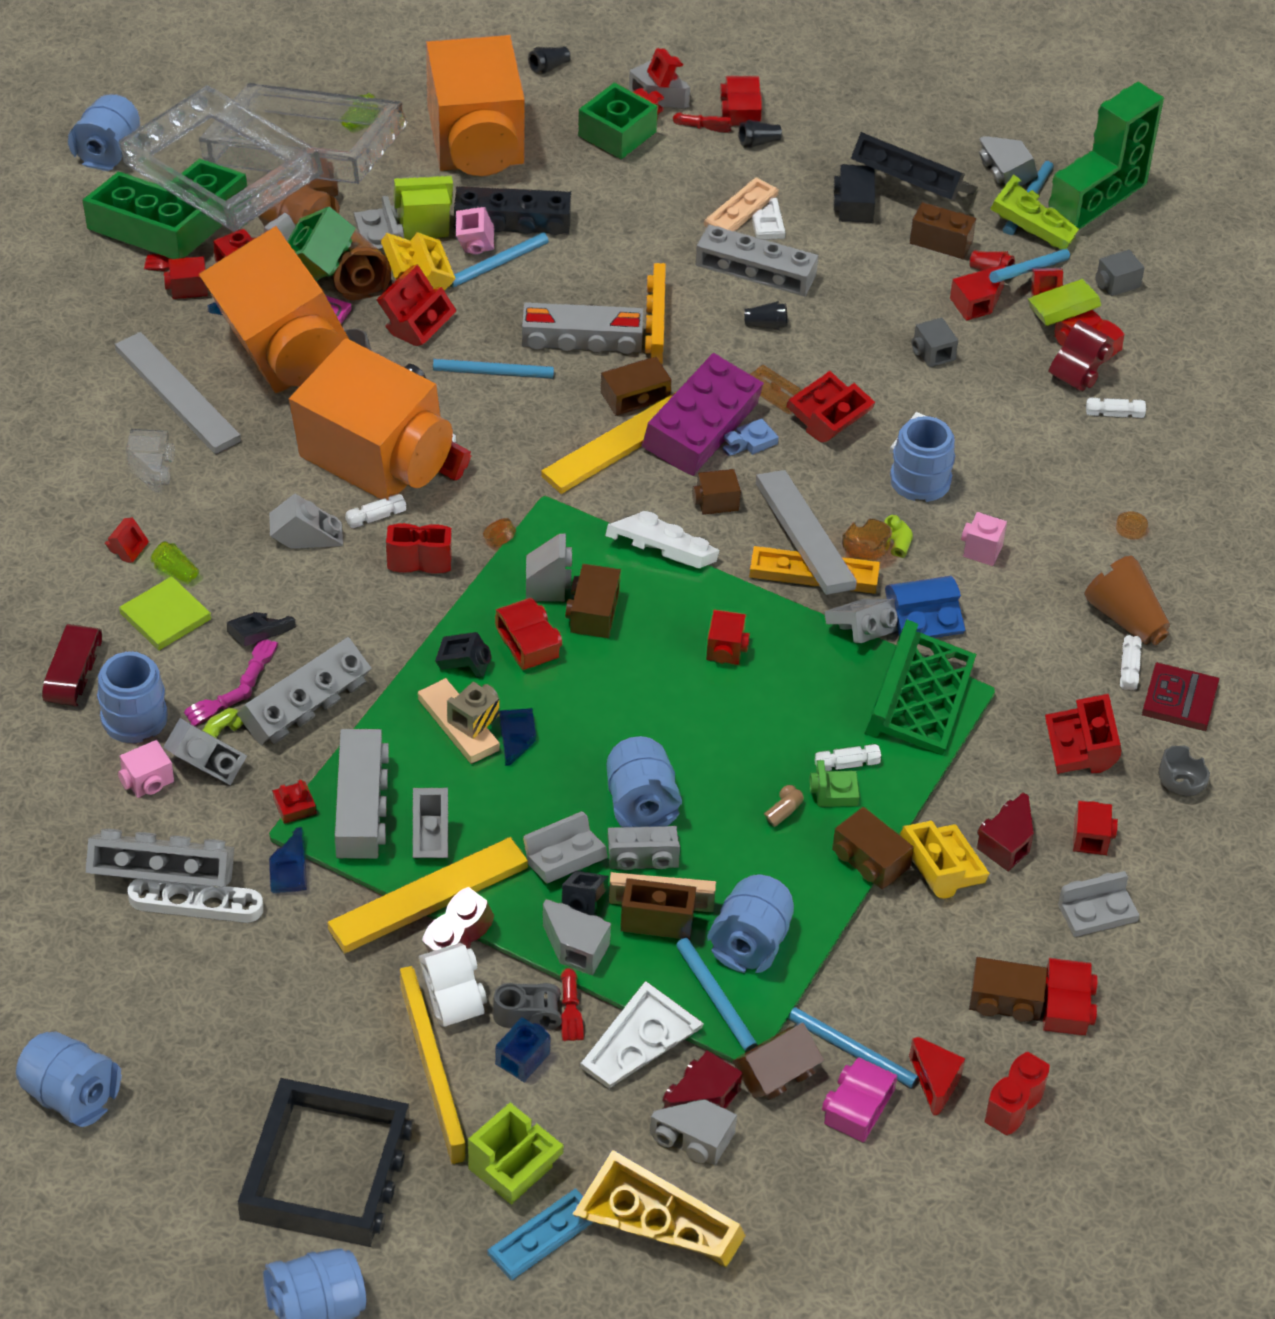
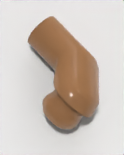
[764,785,803,827]

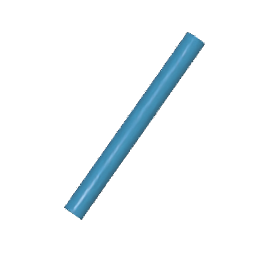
[1003,161,1054,235]
[451,233,548,288]
[989,249,1070,283]
[433,359,554,379]
[676,938,758,1052]
[788,1007,919,1089]

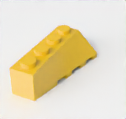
[573,1150,746,1268]

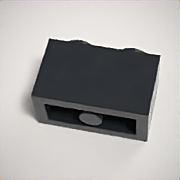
[833,164,875,223]

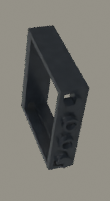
[237,1078,415,1247]

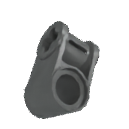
[492,983,562,1029]

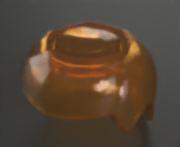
[841,519,892,561]

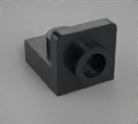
[435,632,491,678]
[562,871,609,916]

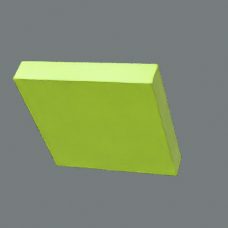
[1027,279,1102,326]
[119,576,211,651]

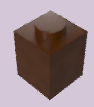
[692,469,741,515]

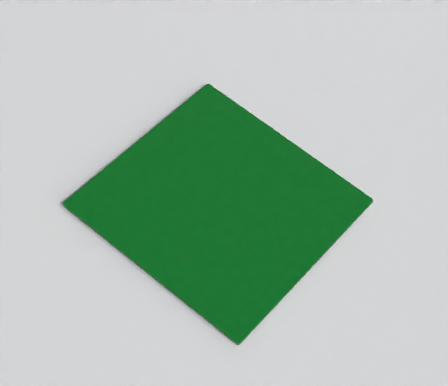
[269,496,995,1062]

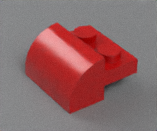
[376,264,457,346]
[786,371,876,442]
[1045,693,1122,774]

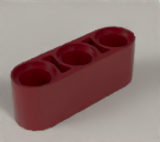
[42,624,102,707]

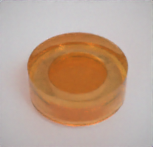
[1116,511,1148,539]
[483,518,516,547]

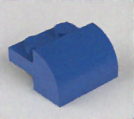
[885,576,965,638]

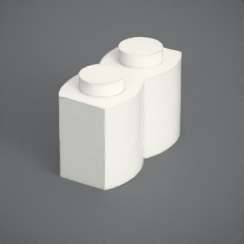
[419,943,487,1027]

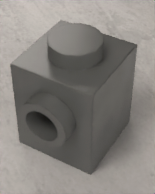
[1096,249,1145,296]
[911,317,958,367]

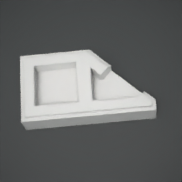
[752,198,785,240]

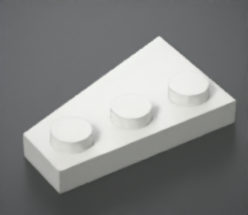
[605,511,720,568]
[580,981,704,1088]

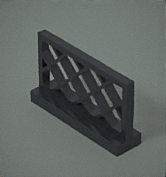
[850,132,977,201]

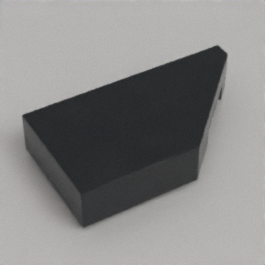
[227,612,296,647]

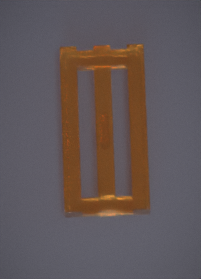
[750,364,802,414]

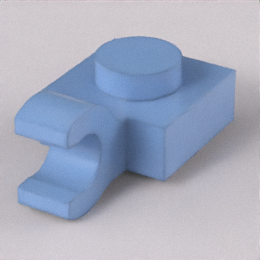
[722,419,779,456]

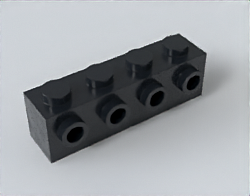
[454,186,571,235]

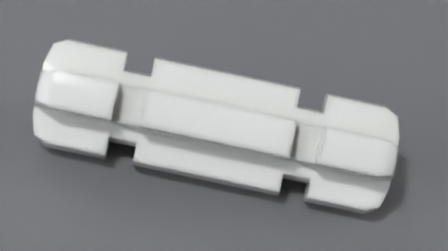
[1086,398,1146,418]
[346,494,406,528]
[1120,635,1142,690]
[815,744,881,771]

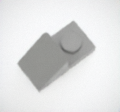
[413,788,448,858]

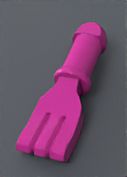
[240,640,278,687]
[184,684,252,726]

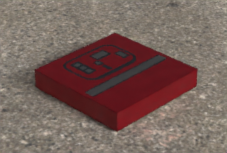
[1142,662,1220,732]

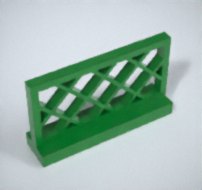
[865,619,977,755]

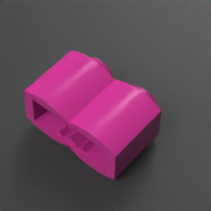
[822,1057,898,1142]

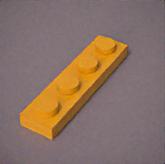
[645,263,666,364]
[749,546,880,594]

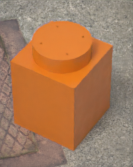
[426,35,525,176]
[199,226,349,393]
[289,338,453,501]

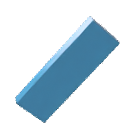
[487,1188,594,1281]

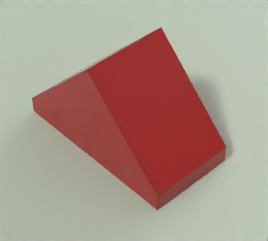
[909,1037,965,1116]

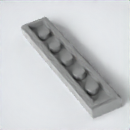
[115,332,241,454]
[756,470,857,595]

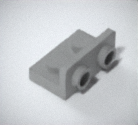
[354,196,404,254]
[825,599,898,643]
[523,812,608,883]
[608,826,680,870]
[1058,871,1139,937]

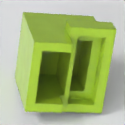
[393,176,453,240]
[468,1102,564,1204]

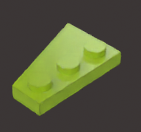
[990,175,1079,250]

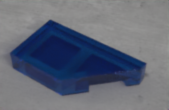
[499,708,536,766]
[269,827,307,893]

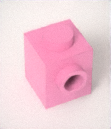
[456,207,494,254]
[961,512,1007,566]
[118,740,174,798]

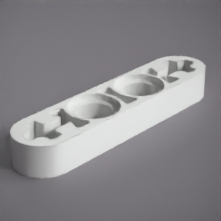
[128,878,263,923]

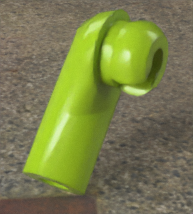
[884,515,913,558]
[203,708,243,738]

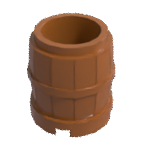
[257,178,340,226]

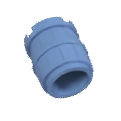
[68,95,140,171]
[890,416,955,502]
[97,652,168,743]
[606,736,682,827]
[707,874,794,973]
[16,1032,122,1127]
[263,1248,366,1319]

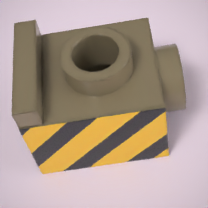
[447,682,499,739]

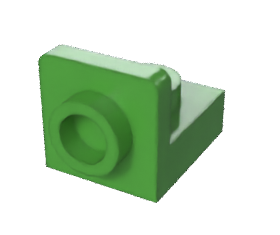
[810,760,859,807]

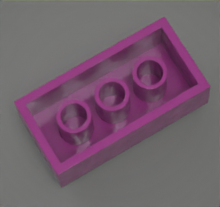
[642,352,764,476]

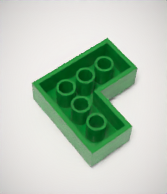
[1048,81,1164,229]
[82,158,250,259]

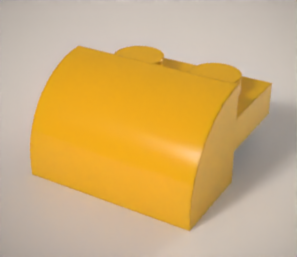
[381,232,456,290]
[900,821,990,899]

